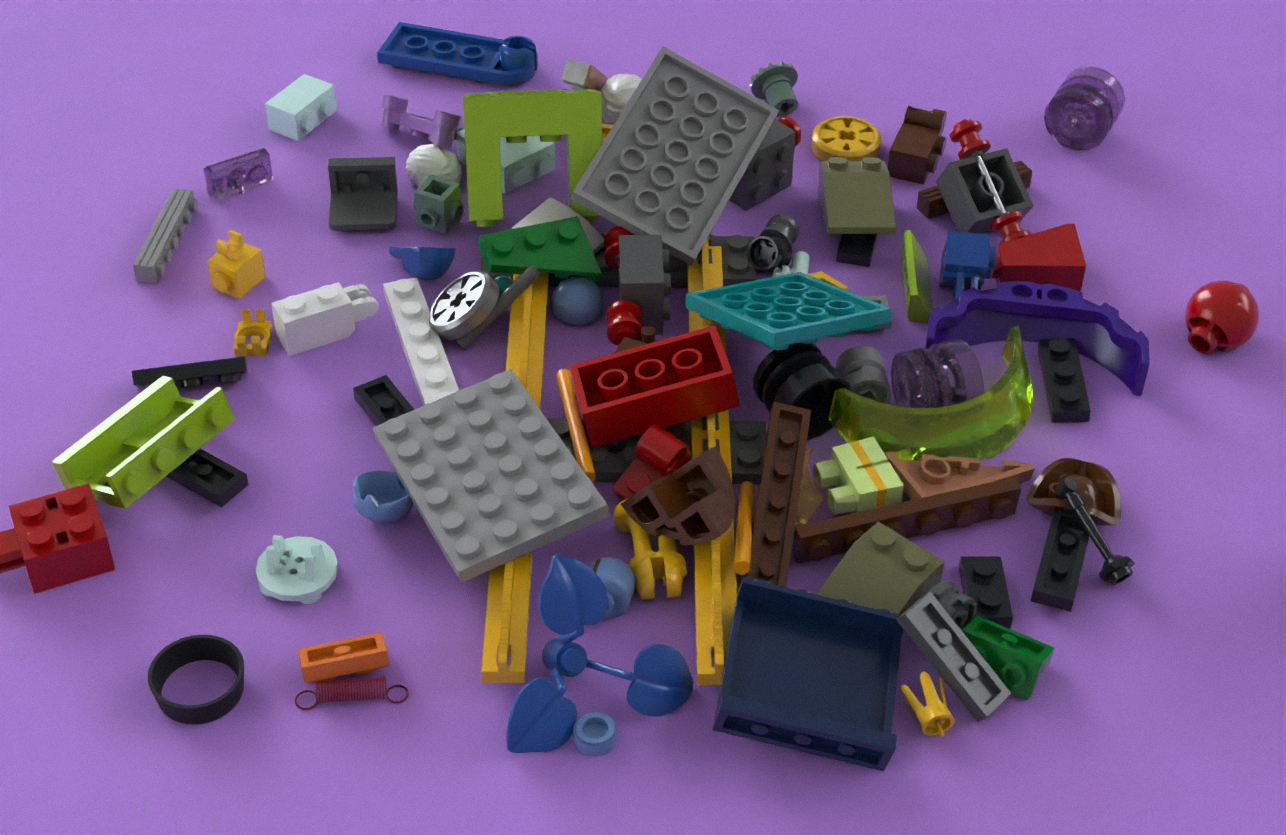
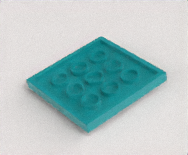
[685,272,892,350]

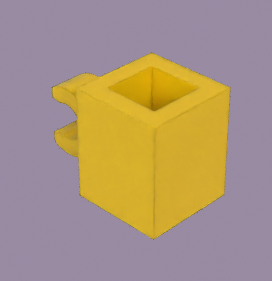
[208,230,266,299]

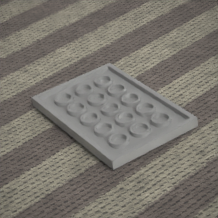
[570,46,779,266]
[372,369,610,583]

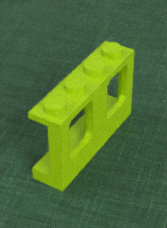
[51,376,235,509]

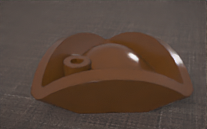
[1027,458,1121,526]

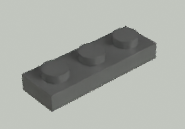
[896,592,1011,722]

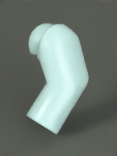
[773,251,810,277]

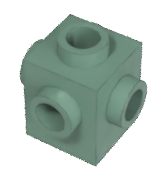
[413,175,464,234]

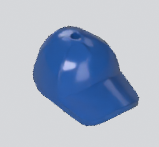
[389,247,456,280]

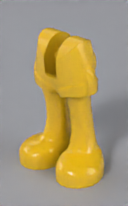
[613,499,687,600]

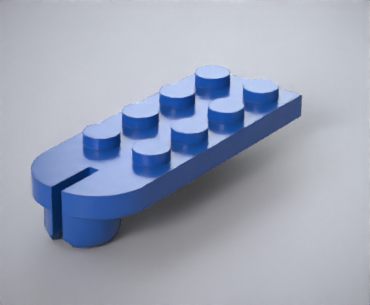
[377,22,538,85]

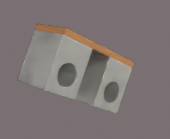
[561,59,608,91]

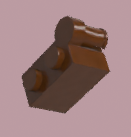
[888,105,947,184]

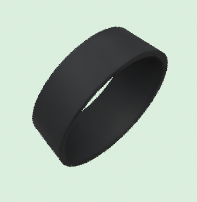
[148,634,244,724]

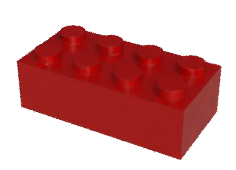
[569,325,740,447]

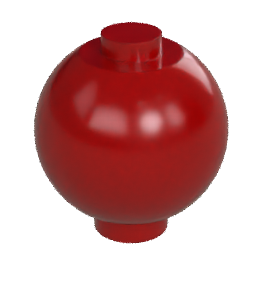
[1185,281,1259,354]

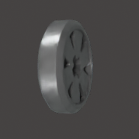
[429,271,499,340]

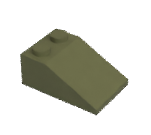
[818,157,896,234]
[816,521,944,615]

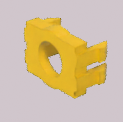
[234,309,272,357]

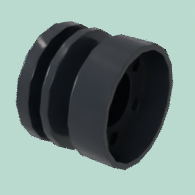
[753,342,853,440]

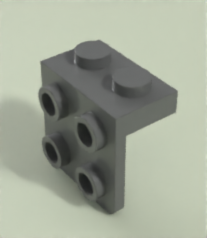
[328,157,398,232]

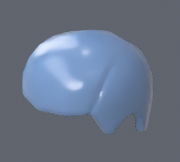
[551,277,604,326]
[353,470,413,523]

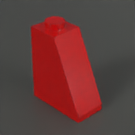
[990,224,1086,292]

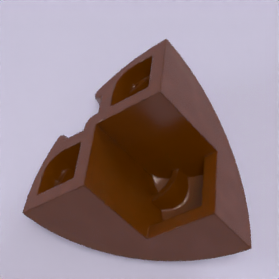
[621,446,735,545]

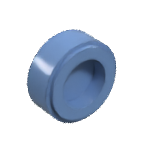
[573,712,617,756]

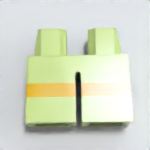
[813,436,904,515]

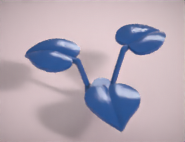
[506,554,694,753]

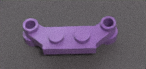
[381,94,463,148]

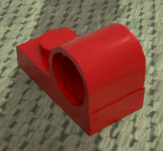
[612,424,691,500]

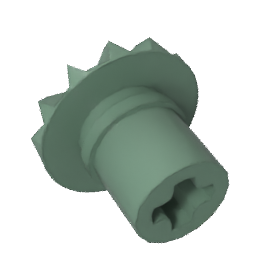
[749,61,798,117]

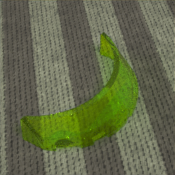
[829,326,1033,461]

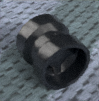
[747,236,793,270]

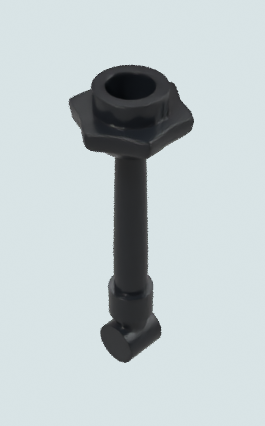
[1055,477,1135,585]

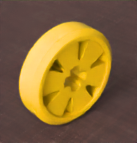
[811,116,882,161]

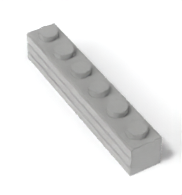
[133,188,198,284]

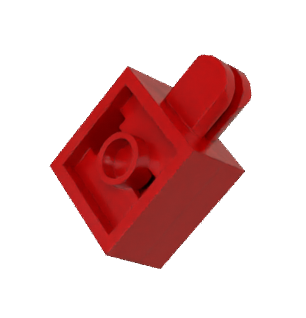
[0,483,116,594]

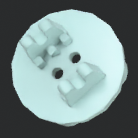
[255,535,338,604]

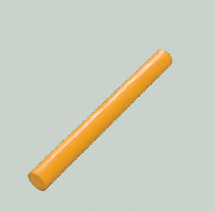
[556,369,596,482]
[733,481,755,575]

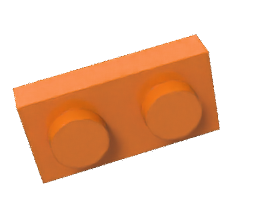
[298,632,390,683]

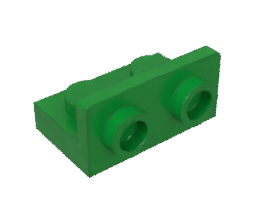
[962,615,1055,700]

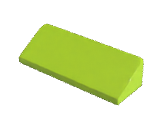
[901,230,933,323]

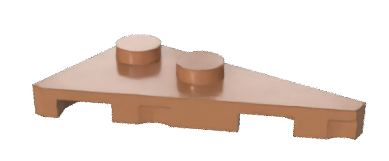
[885,452,1035,500]

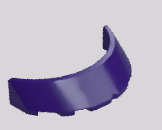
[923,281,1150,396]

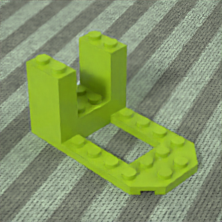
[463,89,603,227]

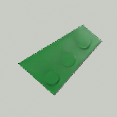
[478,216,602,281]

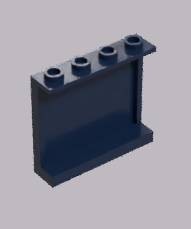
[712,577,905,771]

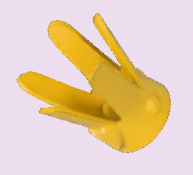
[901,671,955,737]

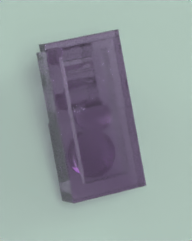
[203,148,273,199]

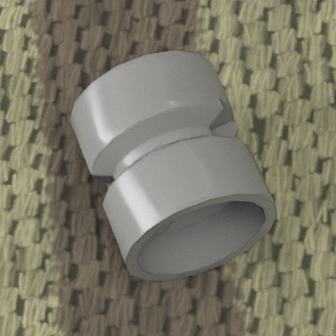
[836,346,891,415]

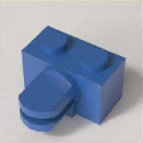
[939,231,996,301]

